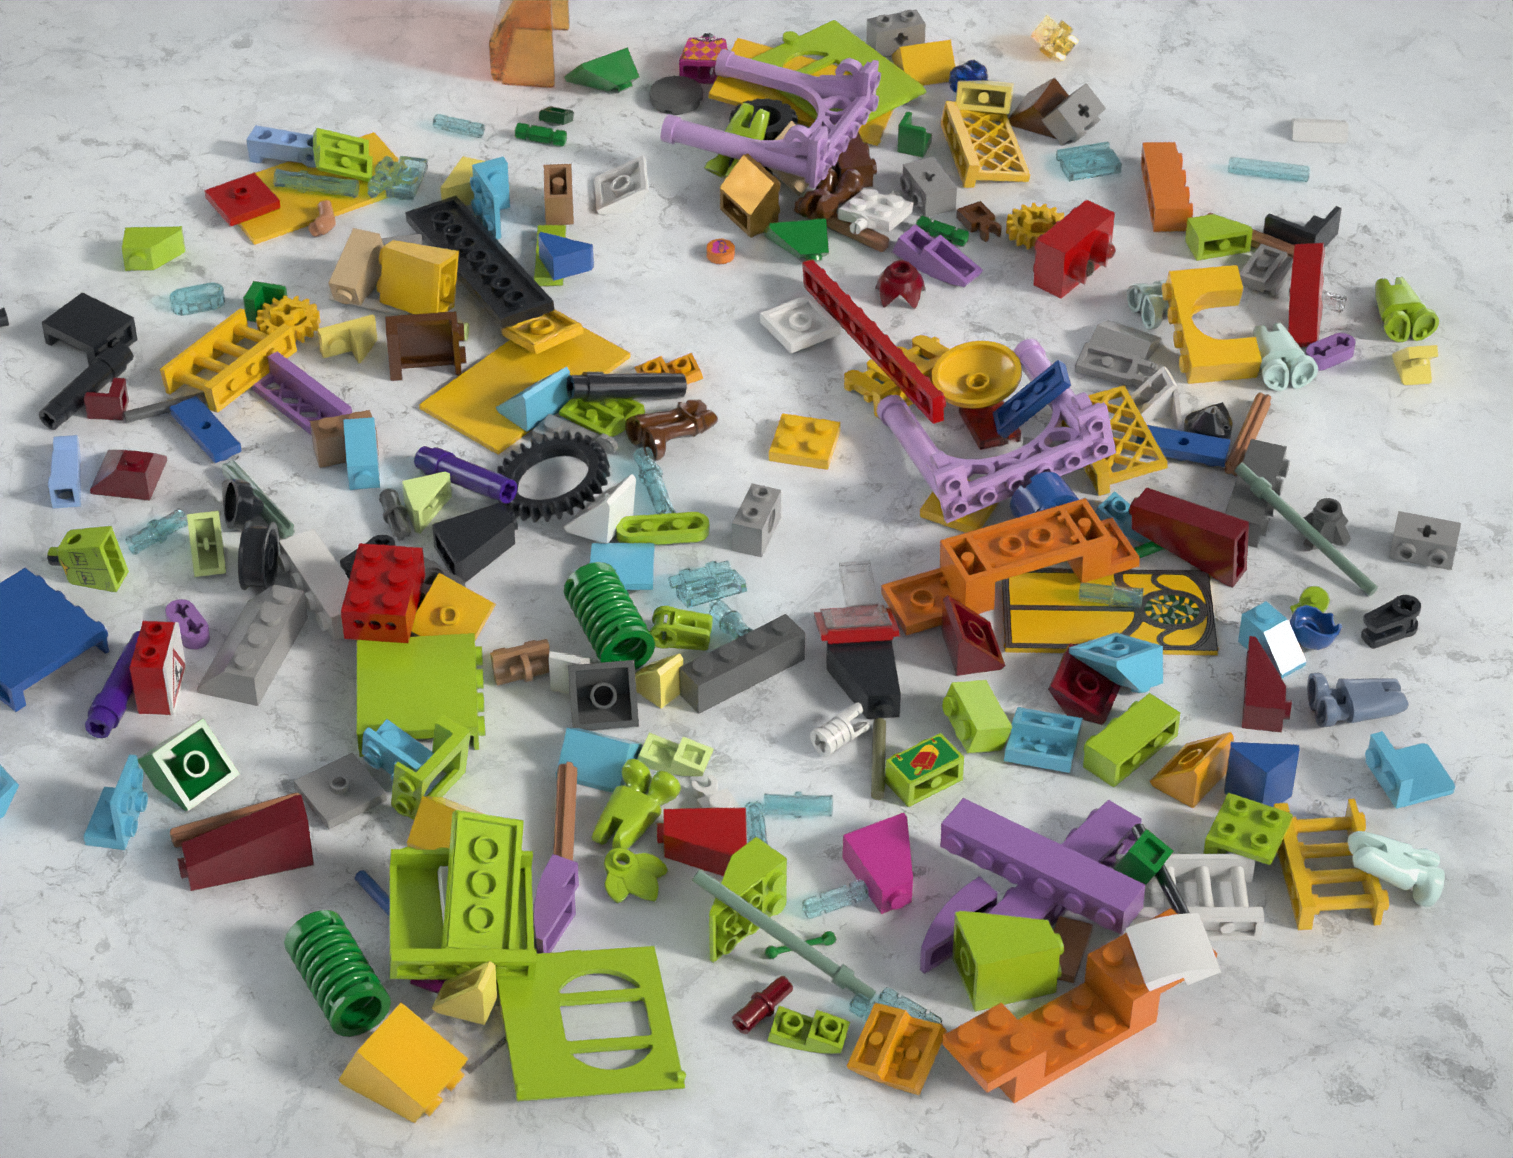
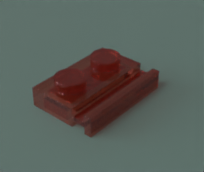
[959,401,1021,450]

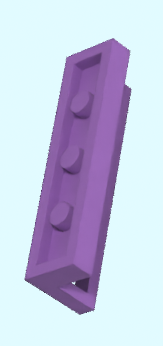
[252,351,352,436]

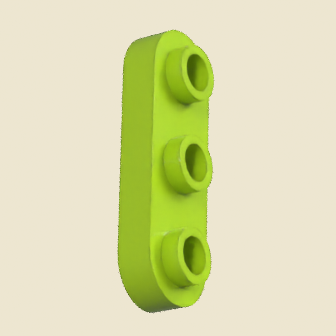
[616,512,710,545]

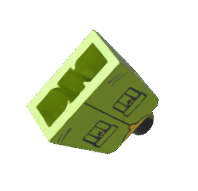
[47,526,129,592]

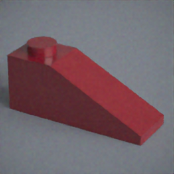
[1242,636,1292,733]

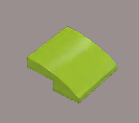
[313,128,372,182]
[559,399,645,437]

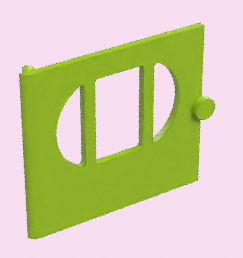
[751,20,926,125]
[496,946,686,1101]

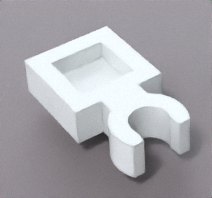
[692,775,740,808]

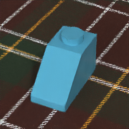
[343,417,380,490]
[1238,601,1306,678]

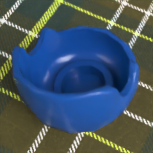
[1290,605,1342,650]

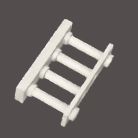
[1115,853,1265,941]

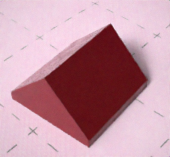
[941,595,1006,676]

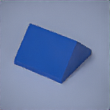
[1224,742,1300,807]

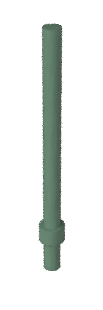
[1234,463,1378,596]
[692,869,876,1003]

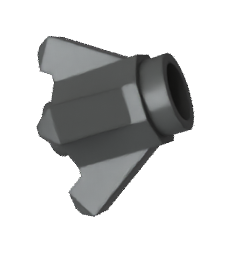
[1303,498,1351,551]

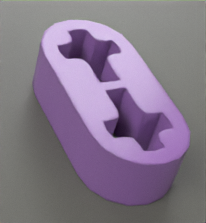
[1305,333,1356,371]
[165,599,210,649]

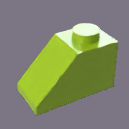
[1185,214,1253,261]
[122,226,186,271]

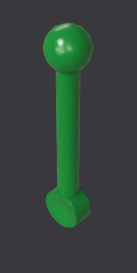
[764,931,837,959]

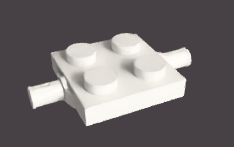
[838,189,913,234]

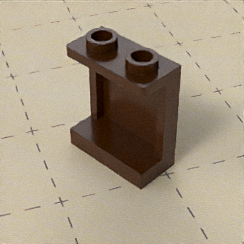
[385,311,467,381]

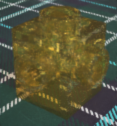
[1031,15,1079,61]

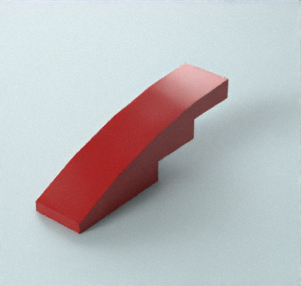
[1288,243,1325,347]

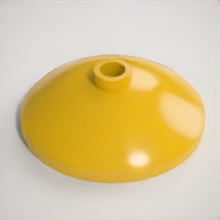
[932,341,1022,409]

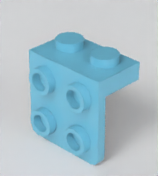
[1365,731,1455,809]

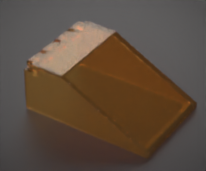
[489,0,570,88]

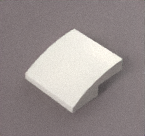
[1125,913,1221,991]

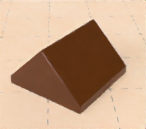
[1008,77,1069,139]

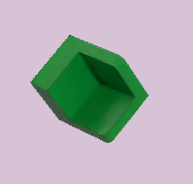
[897,111,932,158]
[243,281,287,323]
[1113,829,1174,886]

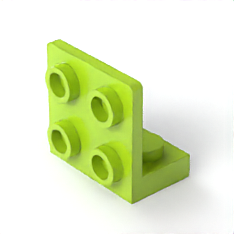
[1203,793,1293,865]

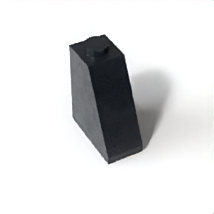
[432,502,518,583]
[826,640,901,719]

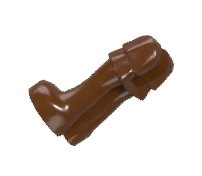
[798,167,864,219]
[625,399,718,462]

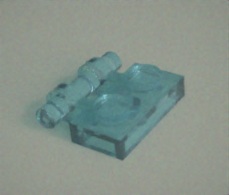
[367,156,428,201]
[668,560,747,608]

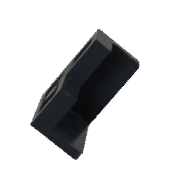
[1263,206,1342,248]

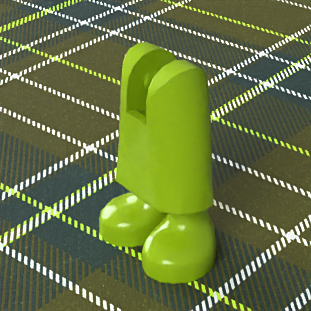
[704,103,770,179]
[1375,277,1439,343]
[591,758,681,849]

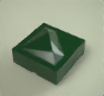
[539,106,574,126]

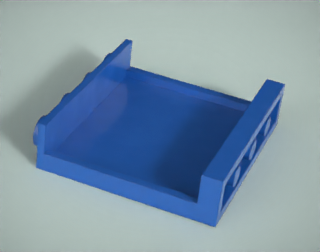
[0,568,109,712]

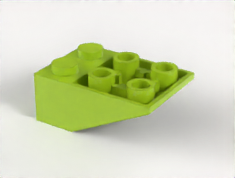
[709,837,787,963]

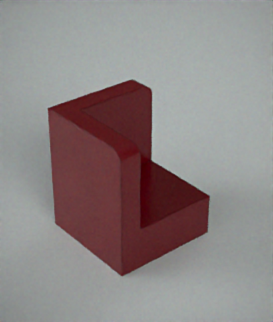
[84,378,129,420]

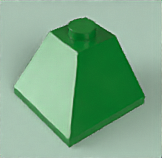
[564,47,640,93]
[764,219,829,262]
[138,718,240,811]

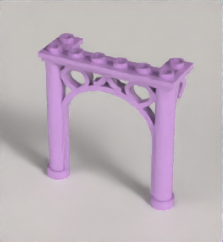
[661,49,881,189]
[877,339,1116,523]

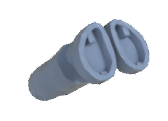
[1307,673,1409,728]

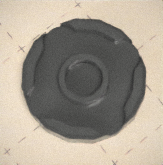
[650,76,703,115]

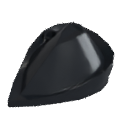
[1184,402,1233,440]
[222,479,264,531]

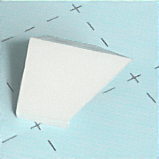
[1120,366,1184,431]

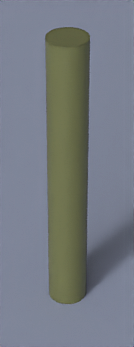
[871,718,886,800]

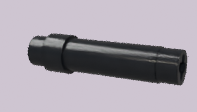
[39,342,134,430]
[566,372,687,402]

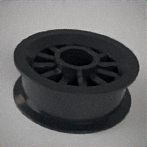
[238,520,279,590]

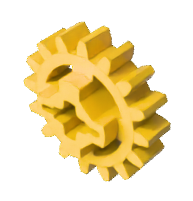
[1006,203,1064,250]
[256,295,321,343]

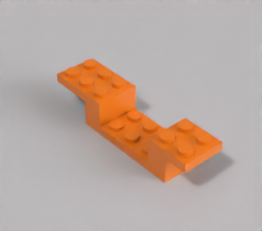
[881,498,1140,636]
[942,908,1217,1103]

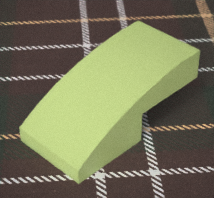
[637,732,714,776]

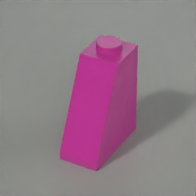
[842,812,913,914]

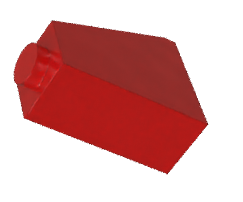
[657,807,747,877]

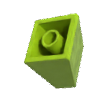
[952,911,1064,1012]

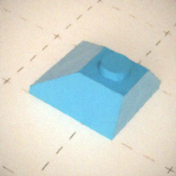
[1069,632,1163,693]

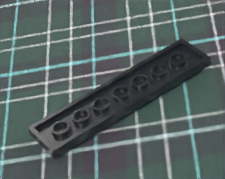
[405,196,555,329]

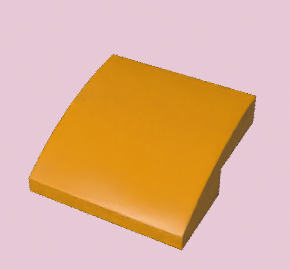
[847,1003,947,1095]

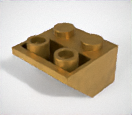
[720,153,780,238]

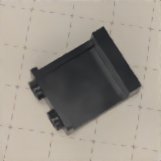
[42,292,138,366]

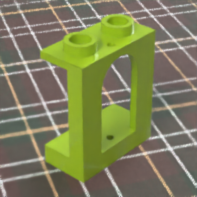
[391,714,471,820]

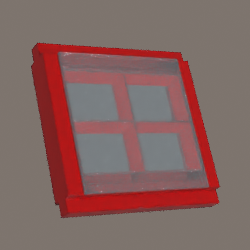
[814,605,900,644]

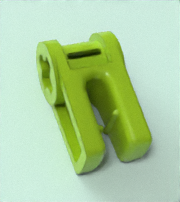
[650,606,713,651]

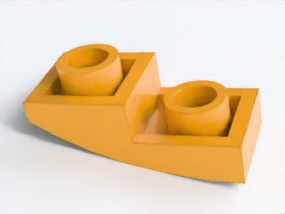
[634,353,704,384]

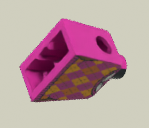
[679,33,728,84]

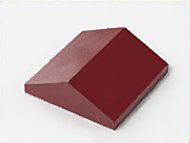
[1048,643,1121,725]

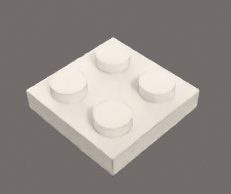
[760,294,841,354]

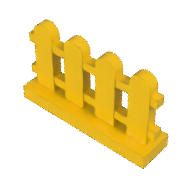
[844,335,949,419]

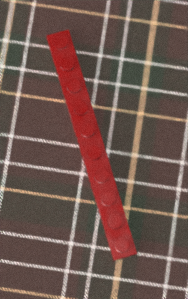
[802,259,946,424]

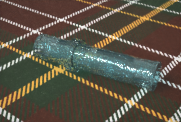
[273,169,359,198]
[634,447,676,514]

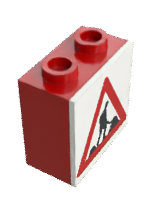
[130,621,186,715]

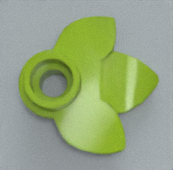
[604,848,668,904]

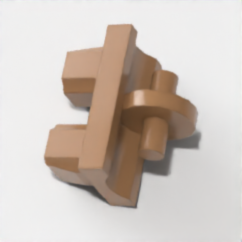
[490,639,550,686]

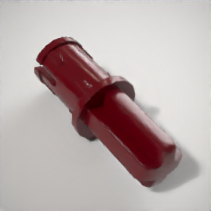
[731,976,793,1034]

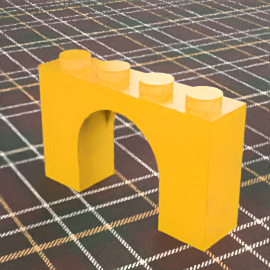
[1162,265,1262,384]

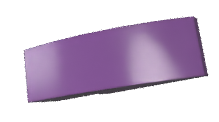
[892,224,983,287]
[534,854,579,954]
[920,876,998,974]

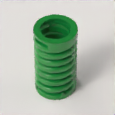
[563,562,655,670]
[284,910,391,1037]

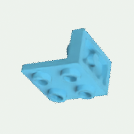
[470,156,510,240]
[362,719,434,781]
[84,755,148,850]

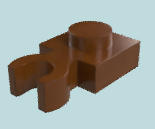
[956,201,1002,242]

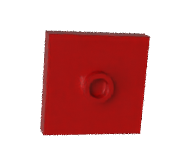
[204,172,281,227]

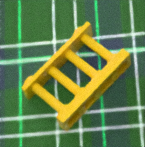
[160,308,297,413]
[1274,798,1389,930]

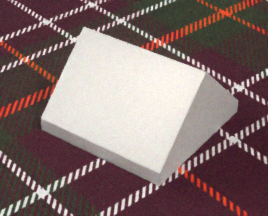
[563,474,636,544]

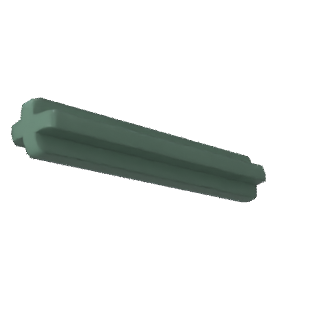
[221,460,295,539]

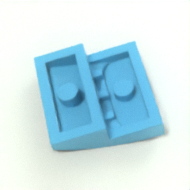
[590,543,655,590]
[1004,707,1083,773]

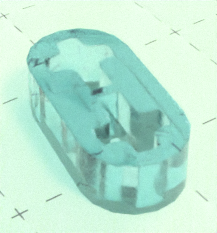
[170,282,225,316]

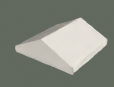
[595,155,648,215]

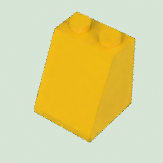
[377,240,459,314]
[338,1002,468,1123]

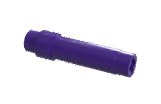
[414,446,517,503]
[85,631,140,738]

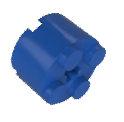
[1010,472,1079,518]

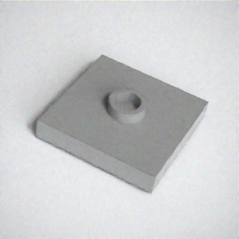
[294,753,387,830]

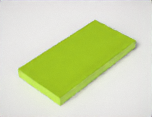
[442,810,524,949]

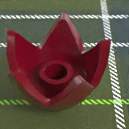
[875,260,926,309]

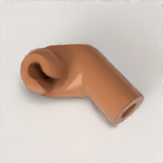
[308,200,336,237]

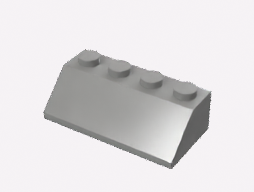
[197,584,308,706]

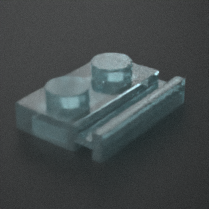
[1056,142,1122,182]

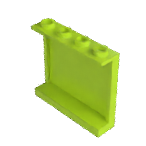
[357,633,485,757]
[389,847,537,980]

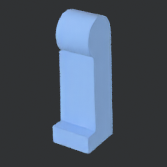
[246,125,316,168]
[48,435,81,509]

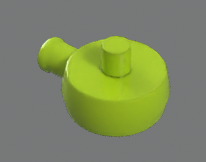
[1290,586,1330,614]

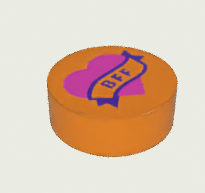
[706,239,735,264]

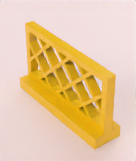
[940,101,1031,188]
[1061,385,1168,496]

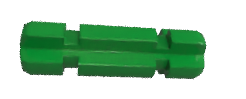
[514,123,567,147]
[916,216,969,247]

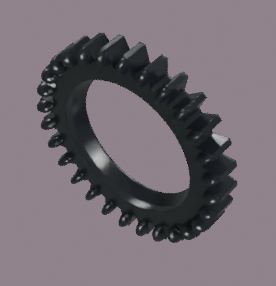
[497,431,610,523]

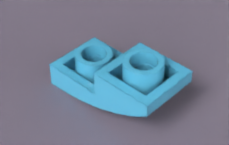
[1095,491,1151,543]

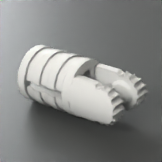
[810,702,870,757]

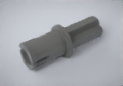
[379,488,411,541]

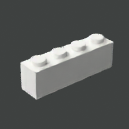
[277,529,349,641]

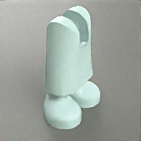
[1127,279,1169,330]
[1253,322,1318,391]
[1348,831,1445,907]

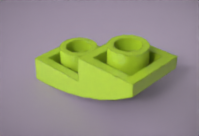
[767,1006,850,1054]

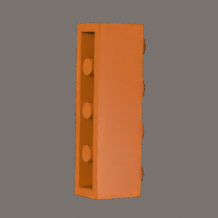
[1140,142,1193,232]

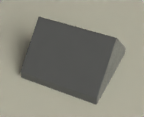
[568,660,639,730]

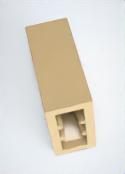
[328,228,384,305]

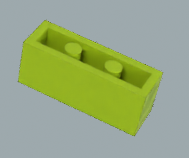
[1083,693,1181,788]

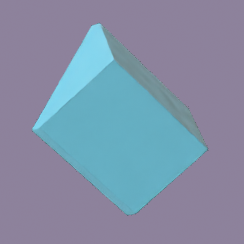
[496,367,570,432]
[556,728,642,793]

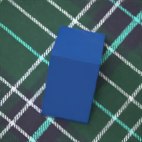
[538,232,594,281]

